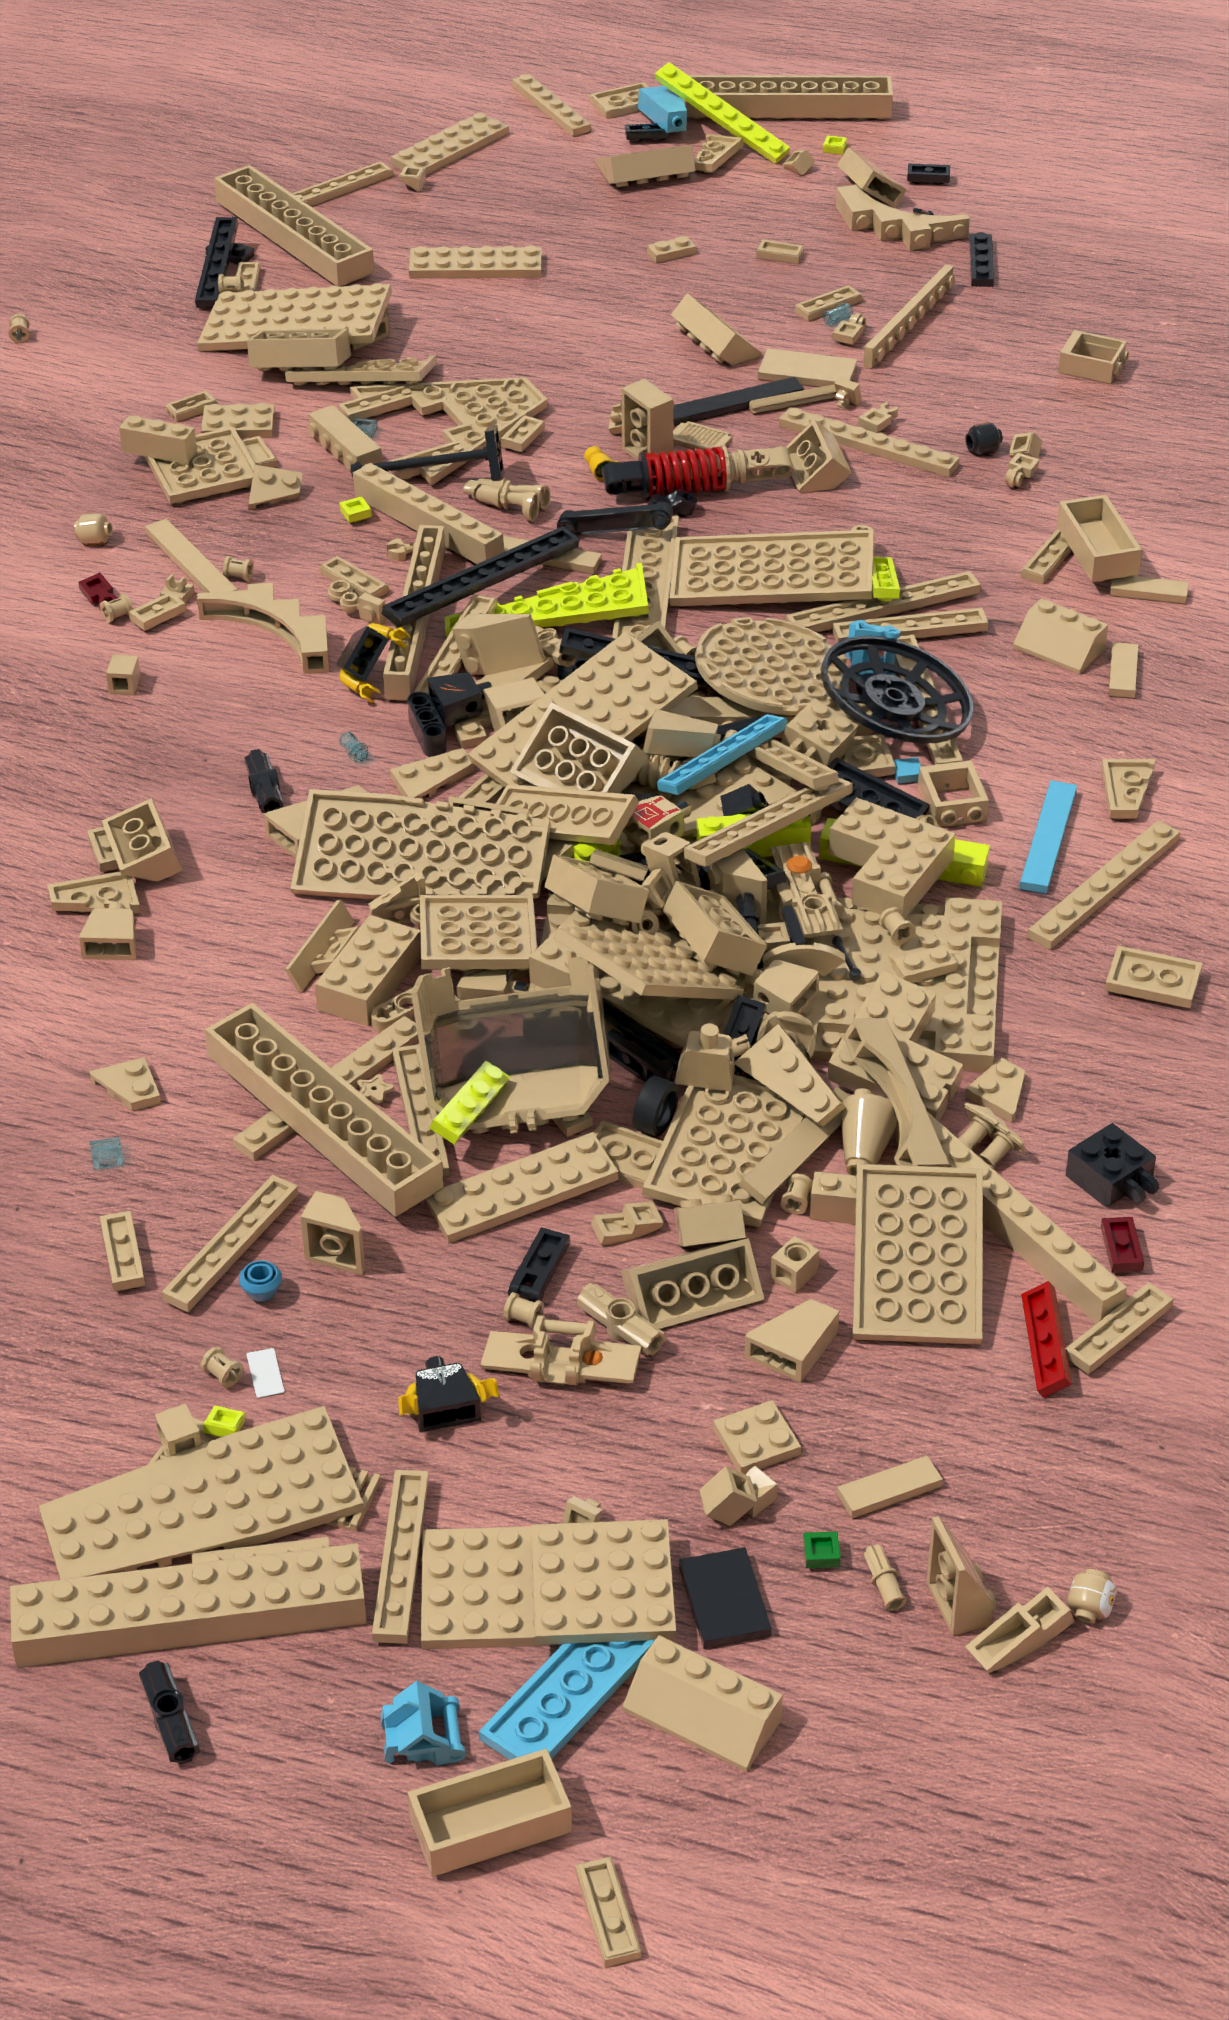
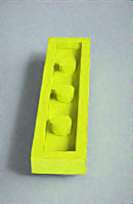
[872,557,900,601]
[429,1061,510,1145]

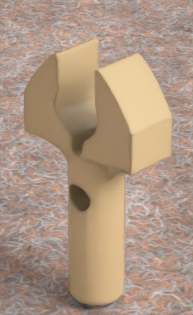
[386,538,415,561]

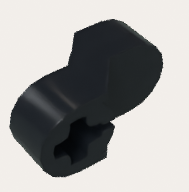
[647,490,697,515]

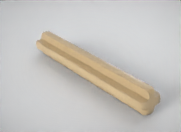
[749,384,836,414]

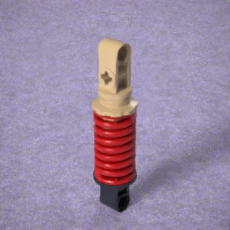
[602,445,793,499]

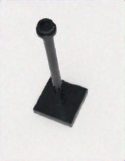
[351,425,505,480]

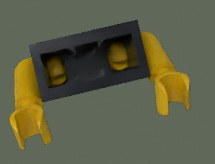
[337,623,411,703]
[398,1356,500,1432]

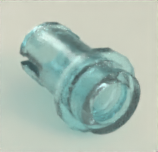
[823,303,853,326]
[339,732,369,762]

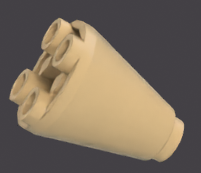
[840,1088,898,1175]

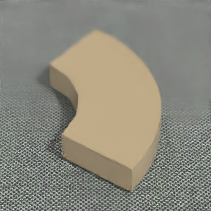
[763,943,846,976]

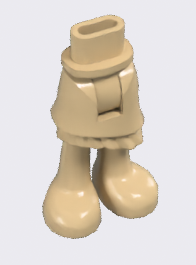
[463,478,551,522]

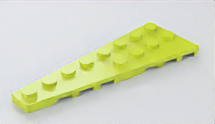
[444,563,649,638]

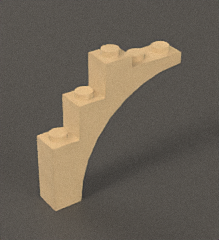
[836,184,970,251]
[197,582,329,674]

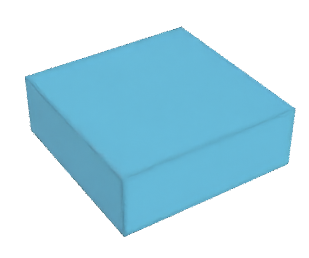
[894,757,921,784]

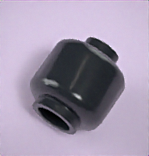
[965,422,1003,456]

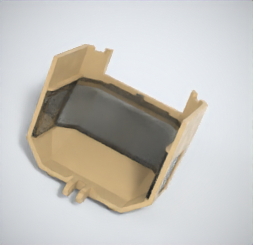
[411,951,611,1134]

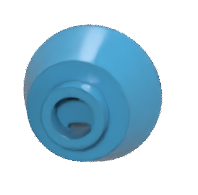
[239,1260,282,1301]

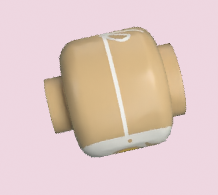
[1067,1569,1117,1624]

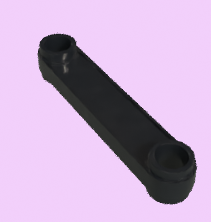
[557,502,673,535]

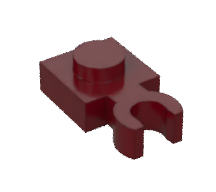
[78,572,117,611]

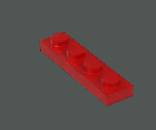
[1021,1281,1072,1398]

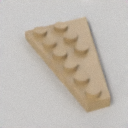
[285,355,437,385]
[627,758,797,848]

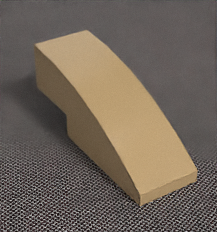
[965,1586,1075,1673]

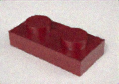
[1101,1217,1144,1273]

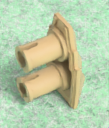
[958,1103,1027,1169]

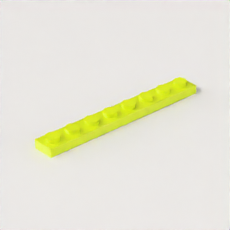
[655,62,790,164]

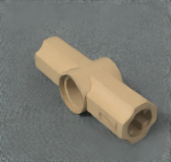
[535,625,577,668]
[577,1283,665,1356]

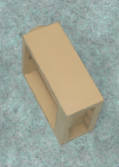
[1058,330,1129,384]
[918,760,989,827]

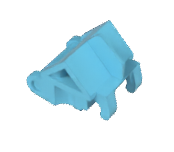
[846,620,901,676]
[380,1680,466,1766]

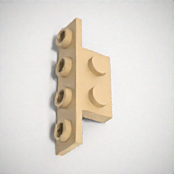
[285,900,359,992]

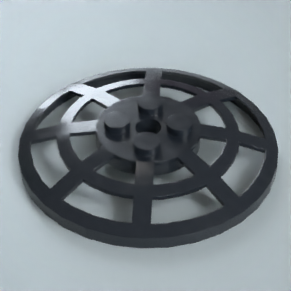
[821,636,974,744]

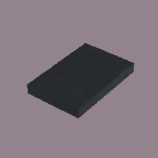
[679,1547,772,1649]

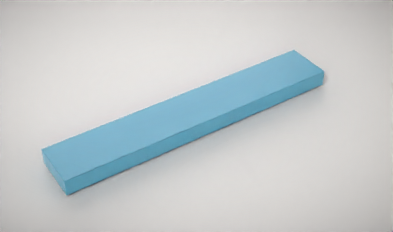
[657,714,788,795]
[1020,780,1077,894]

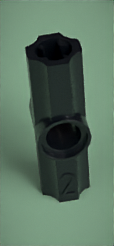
[245,749,284,813]
[139,1660,200,1765]

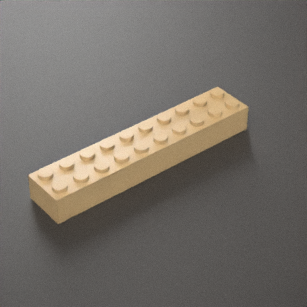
[686,75,893,120]
[214,165,375,287]
[205,1002,443,1217]
[10,1543,367,1668]

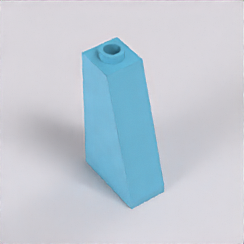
[638,86,687,133]

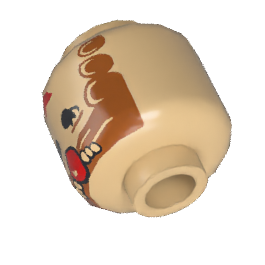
[74,514,113,546]

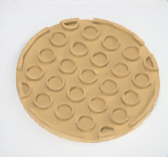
[695,617,851,715]

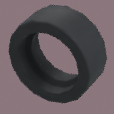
[633,1076,679,1137]

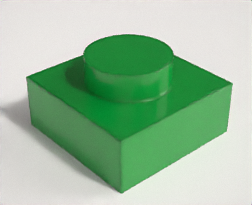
[803,1531,841,1568]

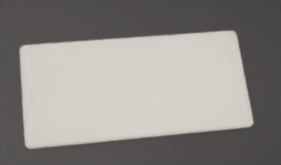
[246,1348,285,1398]

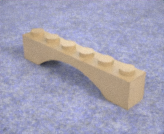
[844,1018,949,1167]

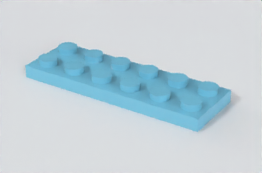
[479,1640,655,1760]

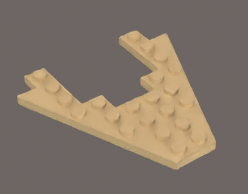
[338,377,547,485]

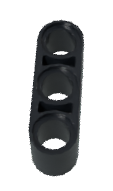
[407,691,447,757]

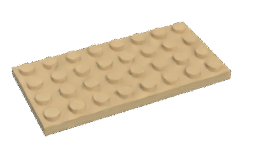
[197,283,392,351]
[669,530,874,607]
[468,631,698,787]

